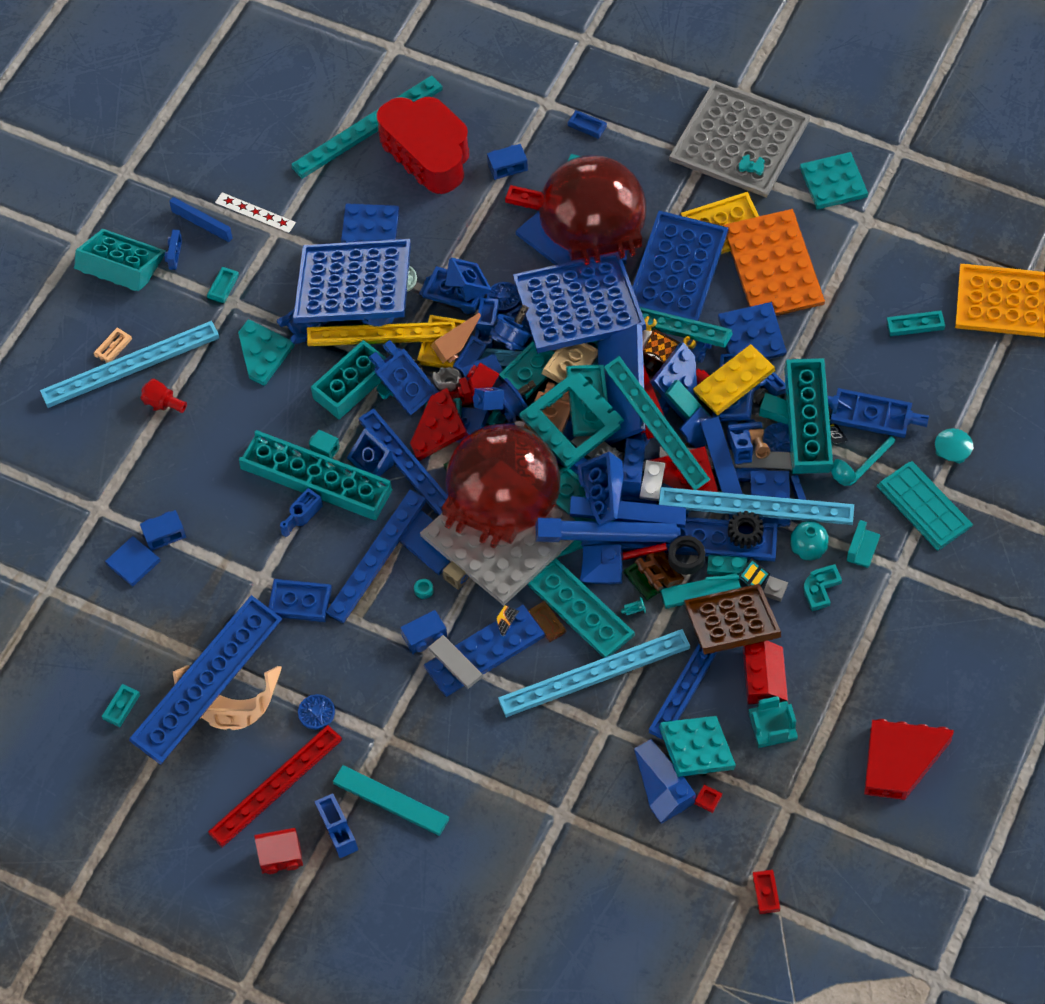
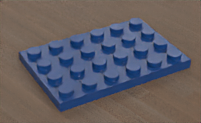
[632,211,728,321]

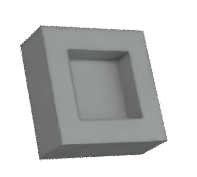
[763,576,788,602]

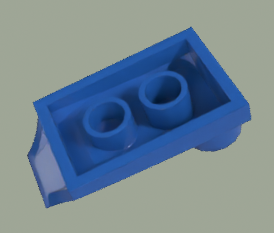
[419,266,487,314]

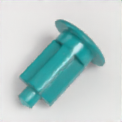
[621,597,646,615]

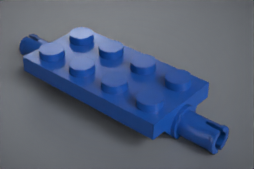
[828,388,929,438]

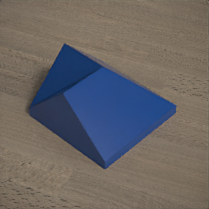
[445,258,491,302]

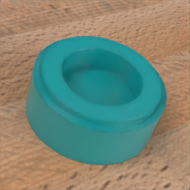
[414,579,434,599]

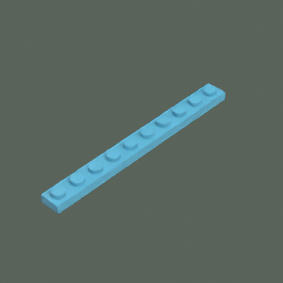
[40,321,220,408]
[659,487,854,525]
[498,629,690,718]

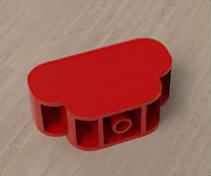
[377,97,469,194]

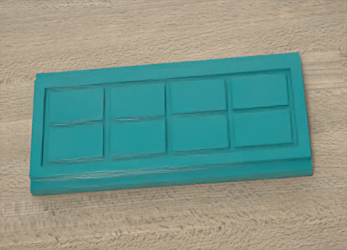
[877,461,973,551]

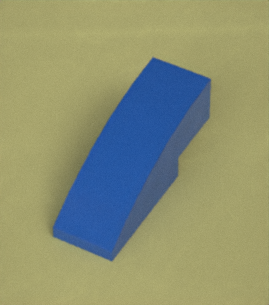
[475,298,499,349]
[314,793,358,858]

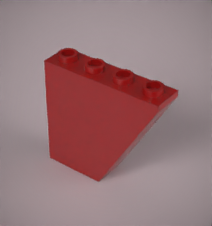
[864,719,954,800]

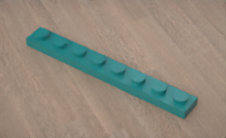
[604,356,710,490]

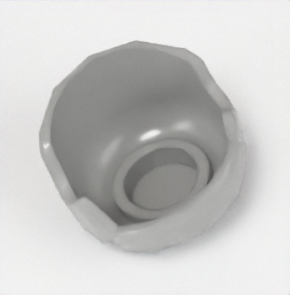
[432,367,462,392]

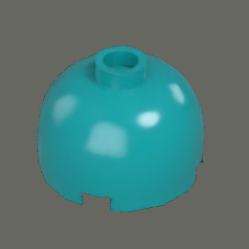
[790,521,829,561]

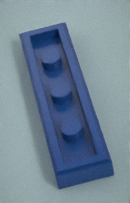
[169,197,233,242]

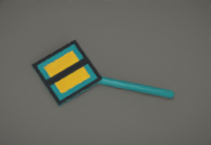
[705,558,770,586]

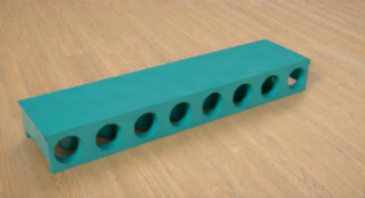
[239,430,393,521]

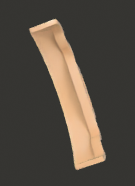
[173,666,282,730]

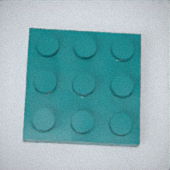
[800,152,868,210]
[659,716,736,777]

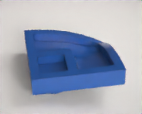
[580,544,623,584]

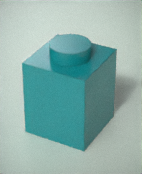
[309,430,340,459]

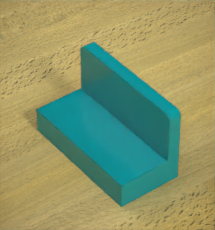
[847,520,880,568]

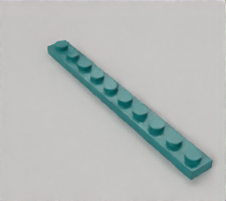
[291,75,443,179]

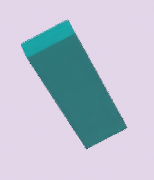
[661,573,741,609]

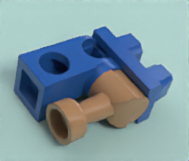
[727,419,770,464]

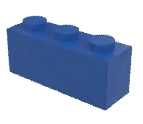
[621,438,646,498]

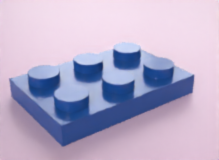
[750,471,791,527]

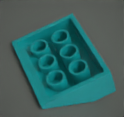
[74,229,166,291]

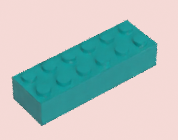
[784,358,833,474]

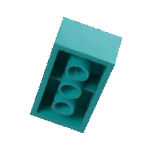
[311,340,386,420]

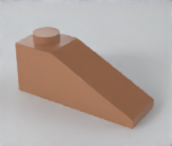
[430,313,481,364]

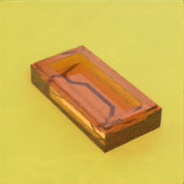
[528,601,566,642]

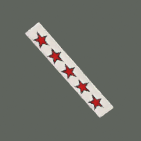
[215,193,296,233]

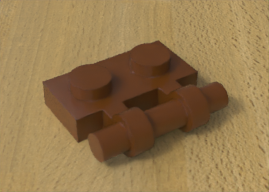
[635,551,684,591]

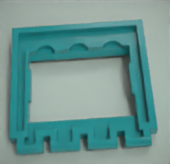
[519,373,624,469]

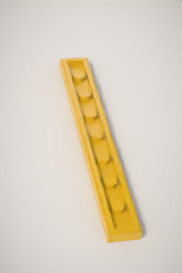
[307,322,455,346]

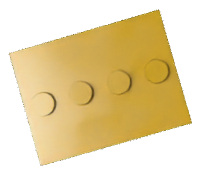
[681,192,759,254]

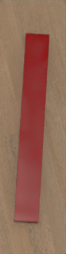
[208,725,342,848]

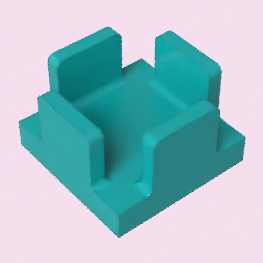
[748,696,798,748]

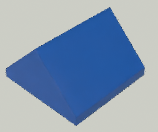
[347,428,394,477]

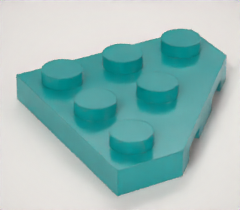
[238,319,295,386]

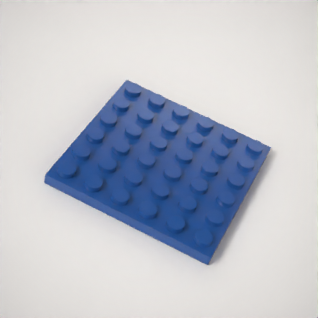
[293,239,411,323]
[513,252,646,354]

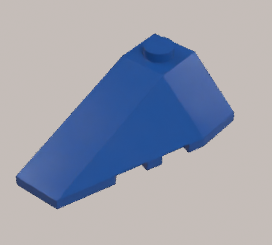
[578,452,624,526]
[634,739,696,824]

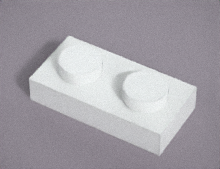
[640,460,665,502]

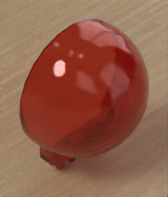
[539,155,647,265]
[442,424,561,548]

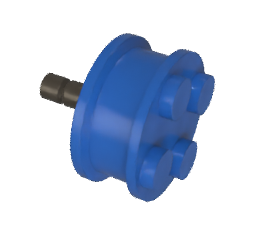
[490,305,532,351]
[497,378,536,423]

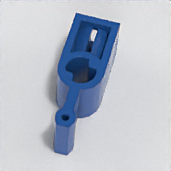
[280,488,323,537]

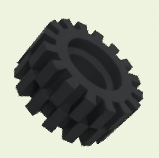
[728,511,763,549]

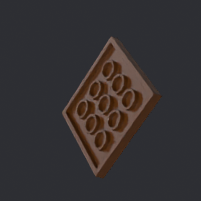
[684,584,781,655]

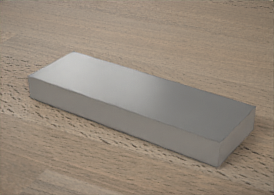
[428,635,483,689]

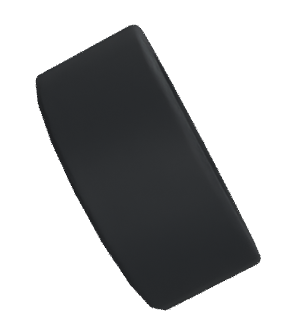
[668,536,705,575]

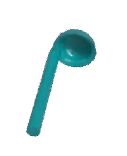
[831,436,896,486]

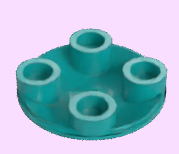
[935,428,973,463]

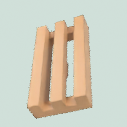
[94,328,132,363]

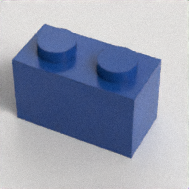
[487,144,528,180]
[140,510,186,551]
[400,610,447,654]

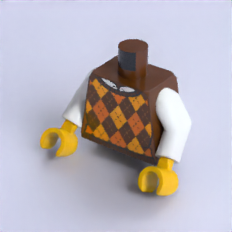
[643,316,696,375]

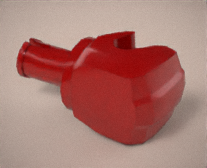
[140,378,187,413]

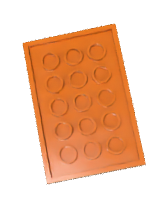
[723,209,825,316]

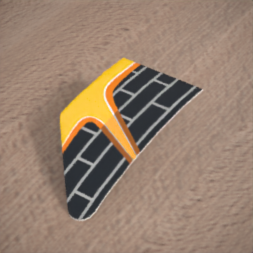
[497,605,519,636]

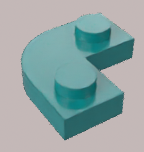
[804,564,842,611]

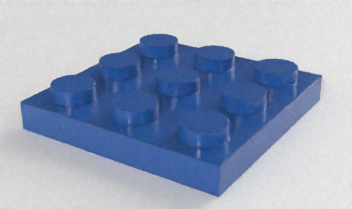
[341,204,399,243]
[718,302,787,359]

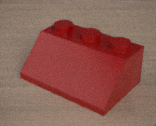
[743,641,788,704]

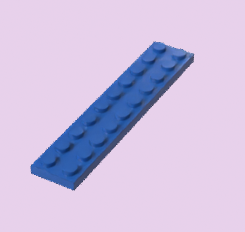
[581,517,778,562]
[129,595,282,765]

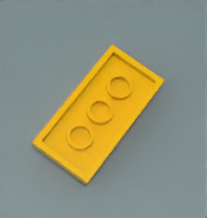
[693,344,776,416]

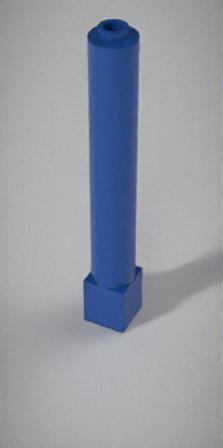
[535,518,681,543]

